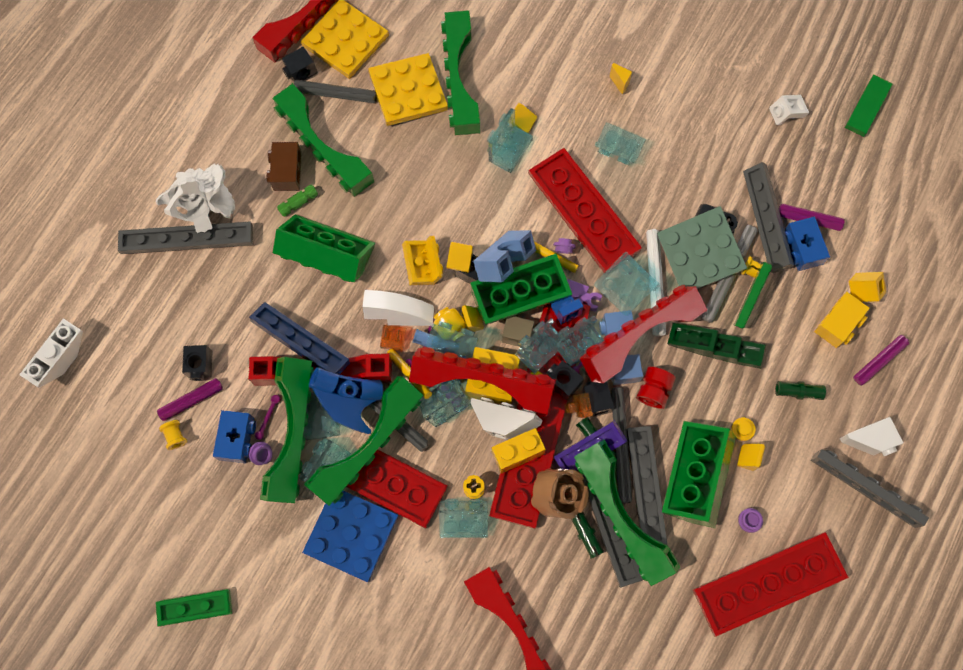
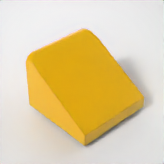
[609,63,632,94]
[509,102,537,135]
[446,242,473,273]
[461,305,484,333]
[737,444,765,471]

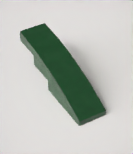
[667,323,766,369]

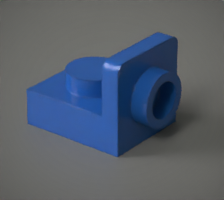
[551,296,583,325]

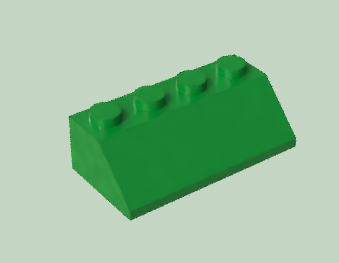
[272,214,375,283]
[470,254,573,325]
[662,421,736,528]

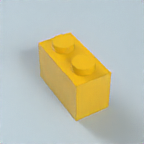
[814,292,869,348]
[491,428,546,474]

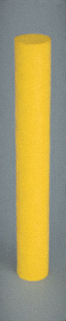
[534,242,579,273]
[387,348,432,399]

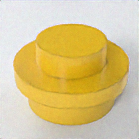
[731,417,756,441]

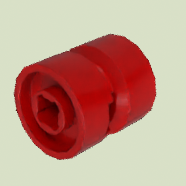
[636,367,676,409]

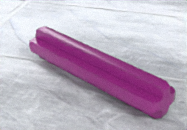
[779,204,845,231]
[853,335,909,386]
[157,378,223,421]

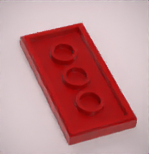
[346,449,448,529]

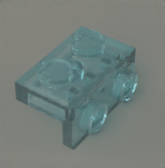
[594,122,646,166]
[553,316,604,366]
[515,318,568,374]
[425,321,479,359]
[419,379,471,427]
[299,438,351,482]
[439,499,488,538]

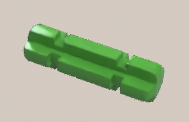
[277,185,318,217]

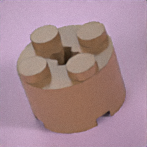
[531,469,589,519]

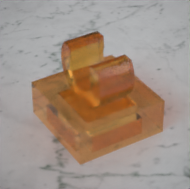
[380,325,407,352]
[564,393,593,418]

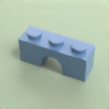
[474,230,536,282]
[599,310,643,385]

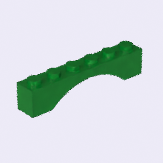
[441,10,480,136]
[272,83,375,197]
[260,357,314,503]
[304,376,423,506]
[574,439,680,586]

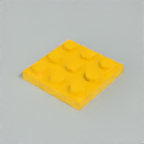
[301,0,389,79]
[368,53,448,126]

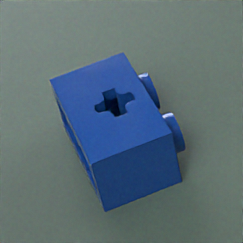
[785,216,830,271]
[213,410,256,464]

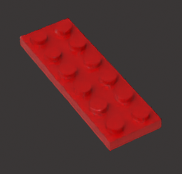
[528,148,642,274]
[693,532,849,637]

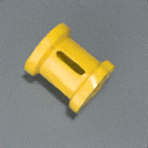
[740,256,761,278]
[159,420,187,450]
[463,475,485,500]

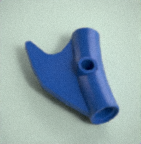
[309,367,383,434]

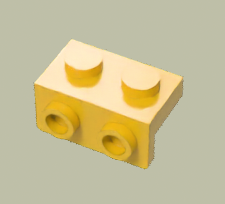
[402,236,443,285]

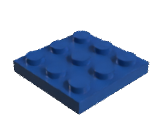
[302,491,399,583]

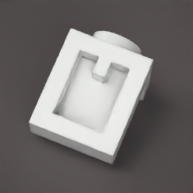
[769,95,809,125]

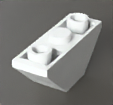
[20,319,83,388]
[470,397,543,440]

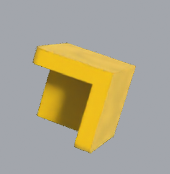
[849,272,886,302]

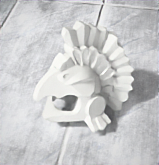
[156,163,235,233]

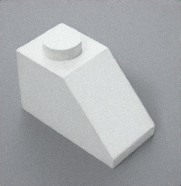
[840,417,903,456]

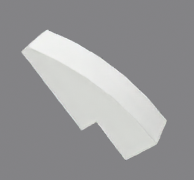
[363,290,434,326]

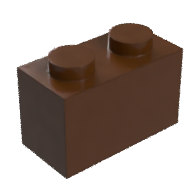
[266,142,302,191]

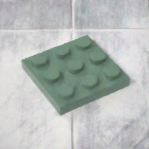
[657,206,747,289]

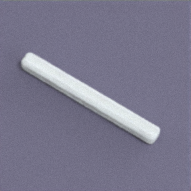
[646,229,666,337]

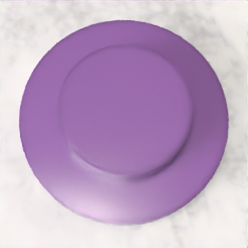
[553,238,576,254]
[249,442,272,465]
[738,508,763,533]

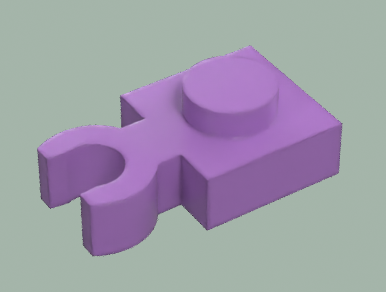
[567,279,602,311]

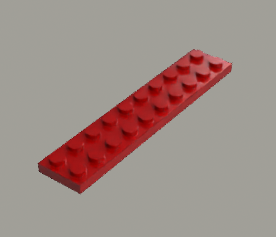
[489,301,591,529]

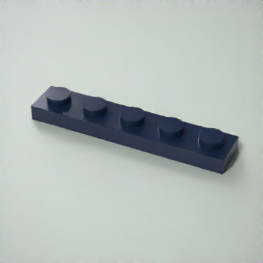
[249,302,350,375]

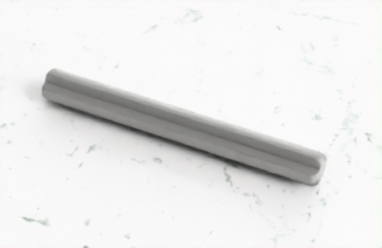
[701,225,757,323]

